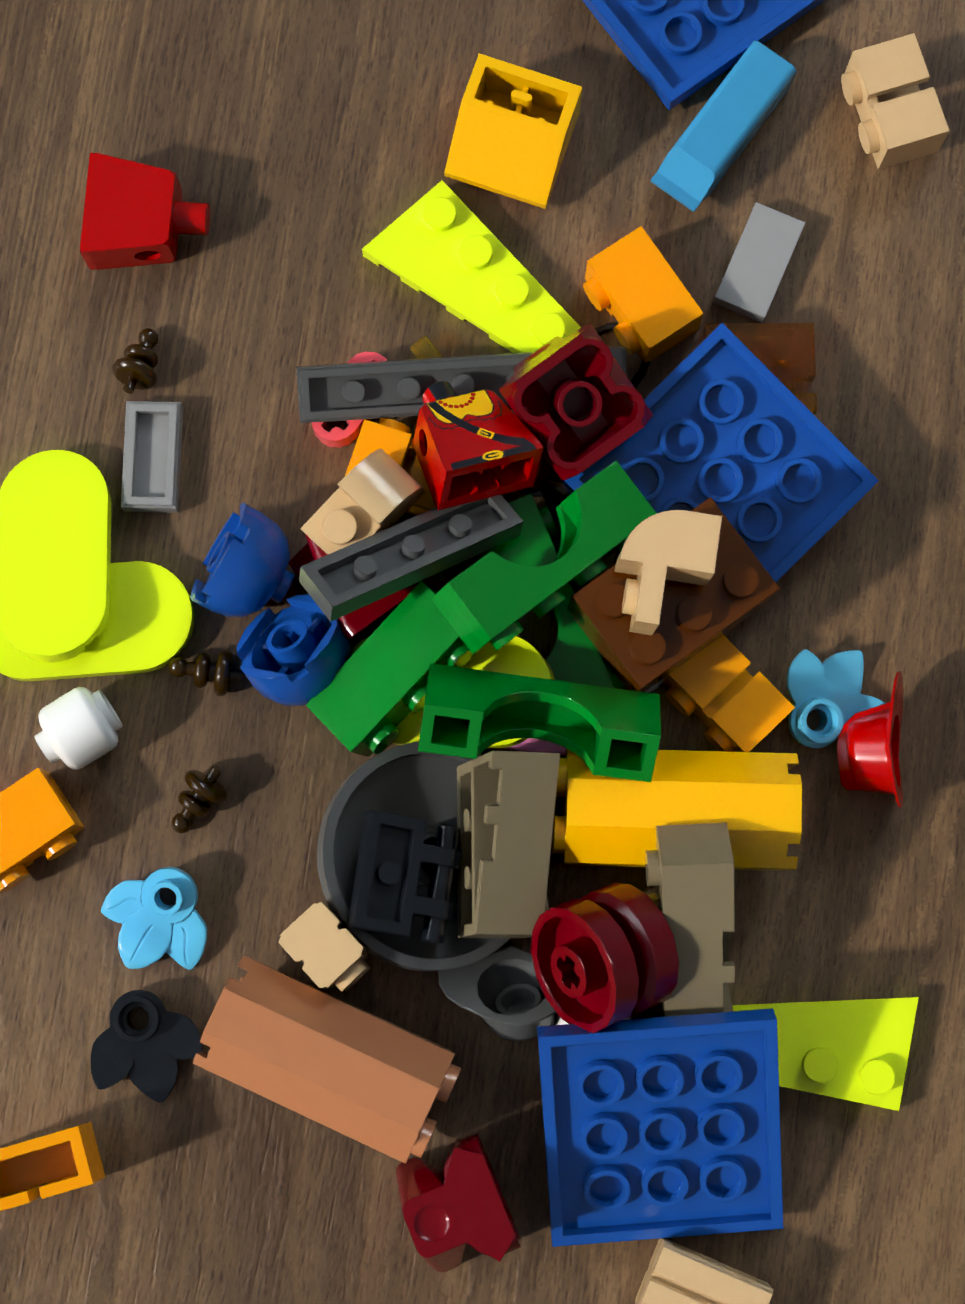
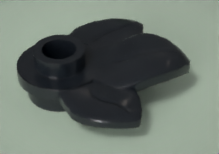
[91,990,203,1103]

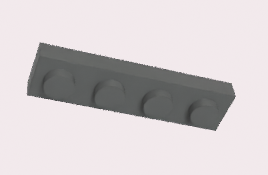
[299,495,523,622]

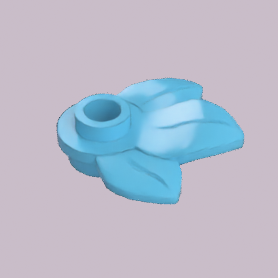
[786,649,885,748]
[101,867,207,970]

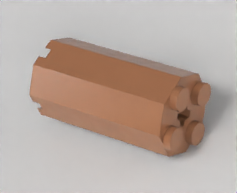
[193,955,461,1164]

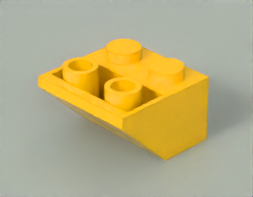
[444,53,582,209]

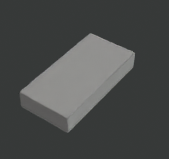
[713,202,806,324]
[121,401,183,513]

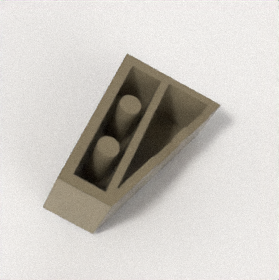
[457,751,560,938]
[645,822,735,1017]

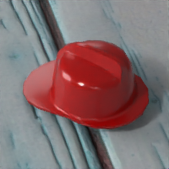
[837,671,904,808]

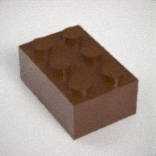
[567,497,780,692]

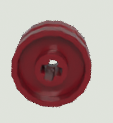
[531,883,679,1033]

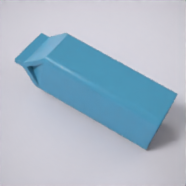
[650,40,797,212]

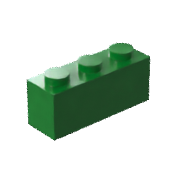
[306,581,475,757]

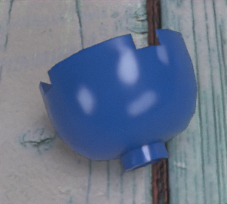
[190,502,294,617]
[237,594,352,706]

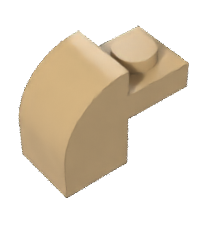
[300,449,425,555]
[614,510,722,635]

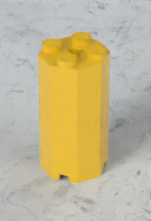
[552,749,802,871]

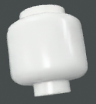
[34,687,123,770]

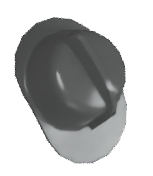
[438,944,556,1041]

